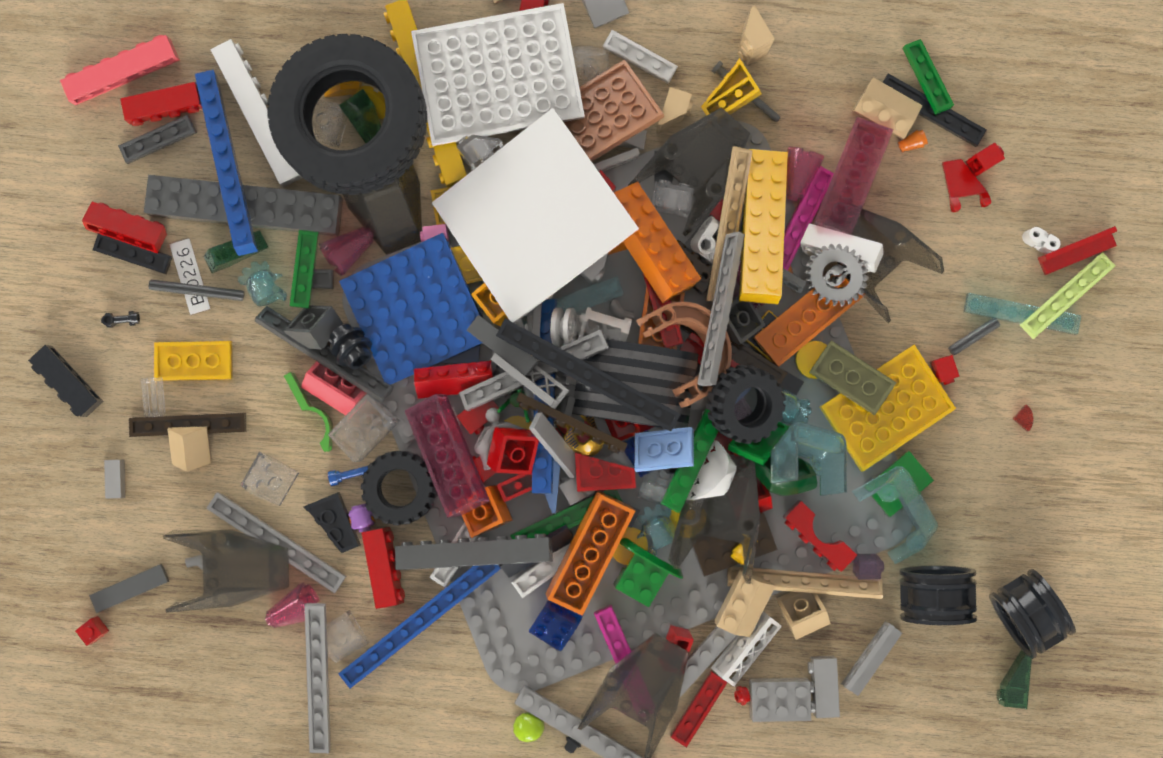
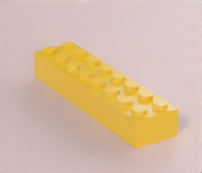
[739,149,788,304]

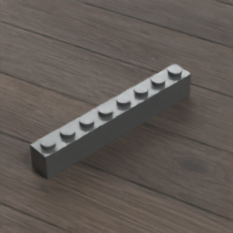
[395,534,553,570]

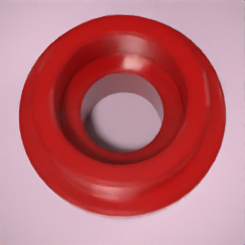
[734,686,750,706]

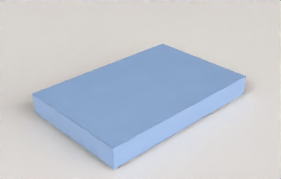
[635,427,694,472]

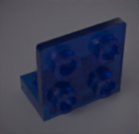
[529,600,584,651]

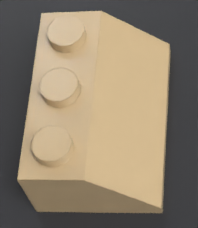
[737,5,774,66]
[853,77,922,139]
[715,568,776,637]

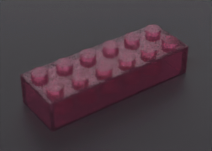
[814,117,894,235]
[405,394,490,518]

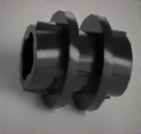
[328,324,373,369]

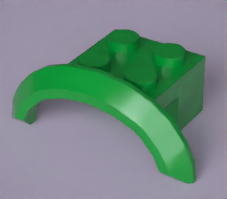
[613,538,683,607]

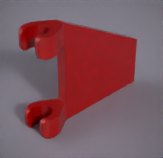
[942,159,991,213]

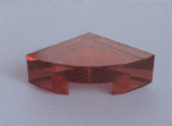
[1013,405,1034,432]

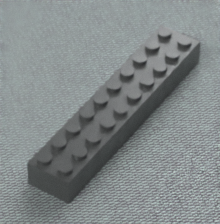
[144,175,343,236]

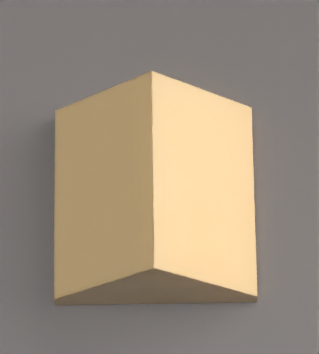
[168,427,211,472]

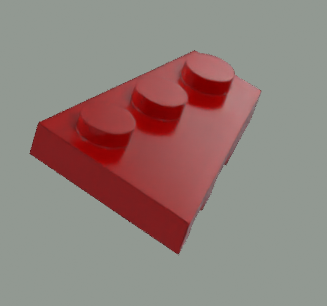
[575,453,636,492]

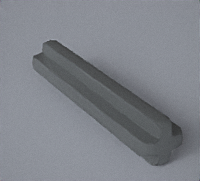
[948,318,1000,355]

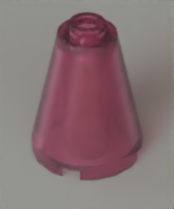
[786,146,824,202]
[319,227,374,276]
[265,582,320,628]

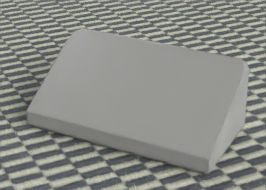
[104,459,125,499]

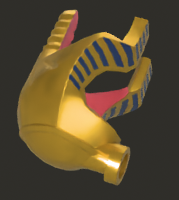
[557,415,603,457]

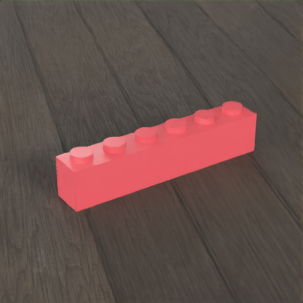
[60,35,180,105]

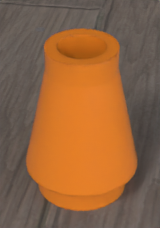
[898,130,928,152]

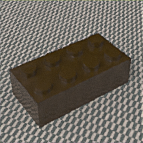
[689,512,778,577]

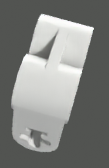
[690,216,720,265]

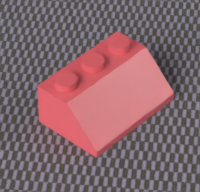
[301,361,367,418]

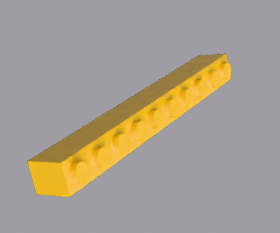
[384,0,467,187]

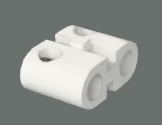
[1022,227,1061,254]

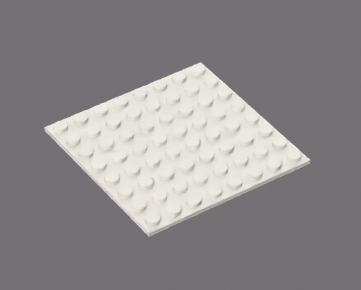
[432,108,639,323]

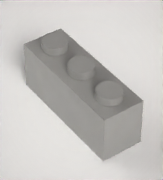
[808,656,840,718]

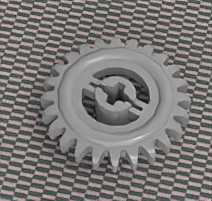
[805,244,869,306]

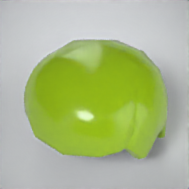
[513,712,545,742]

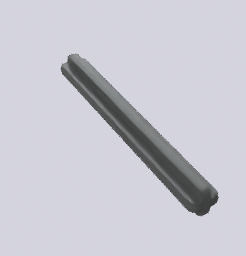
[148,279,245,301]

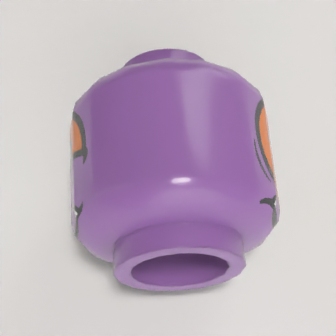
[348,504,375,533]

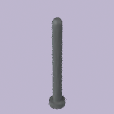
[711,61,780,122]

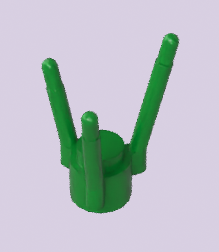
[497,388,530,423]

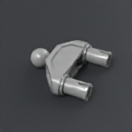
[474,408,524,470]

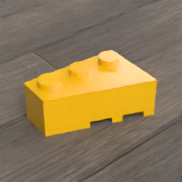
[701,58,762,126]

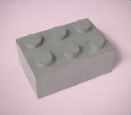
[749,678,811,722]

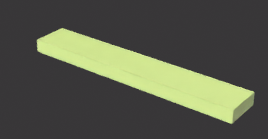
[1020,252,1115,339]

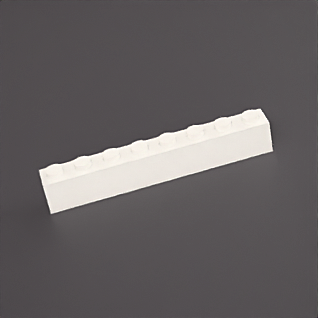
[210,39,303,188]

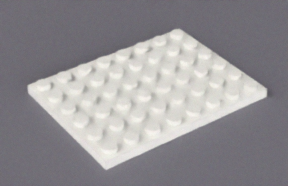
[411,3,585,146]

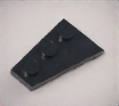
[303,492,361,553]

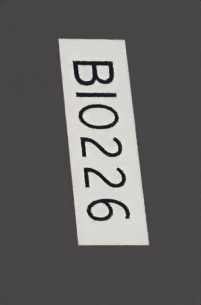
[169,239,210,315]

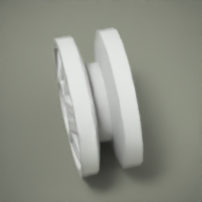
[550,308,578,348]

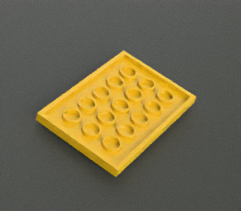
[819,344,956,472]

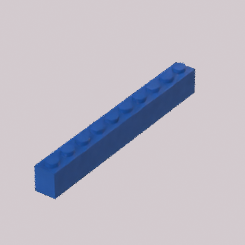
[195,69,258,256]

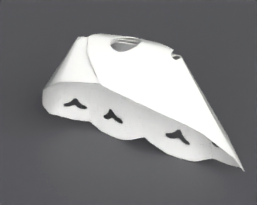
[686,440,737,500]

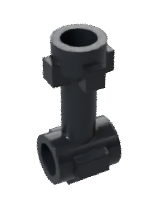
[101,311,140,328]

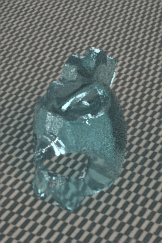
[238,261,287,307]
[779,388,812,428]
[637,504,679,556]

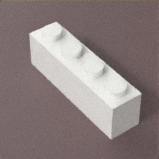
[801,223,884,273]

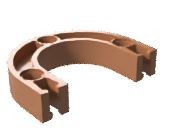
[636,302,732,408]

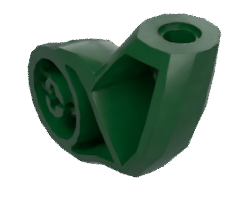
[740,439,818,496]

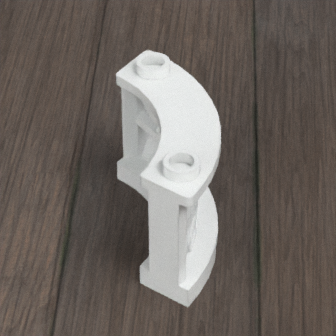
[563,307,632,385]

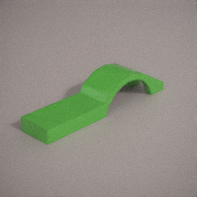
[284,372,333,452]

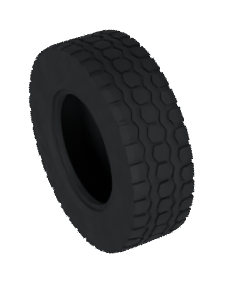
[267,34,427,195]

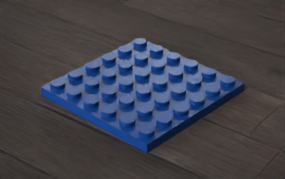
[339,233,482,385]

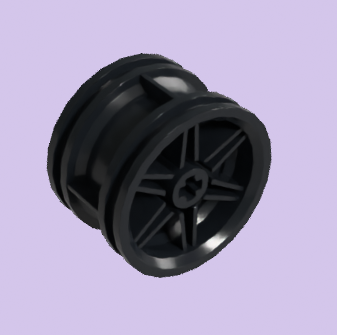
[899,566,977,626]
[989,569,1076,659]

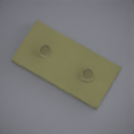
[809,340,896,416]

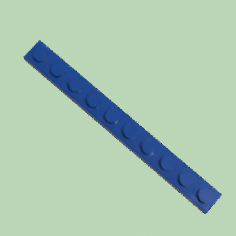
[532,299,557,494]
[338,565,501,689]

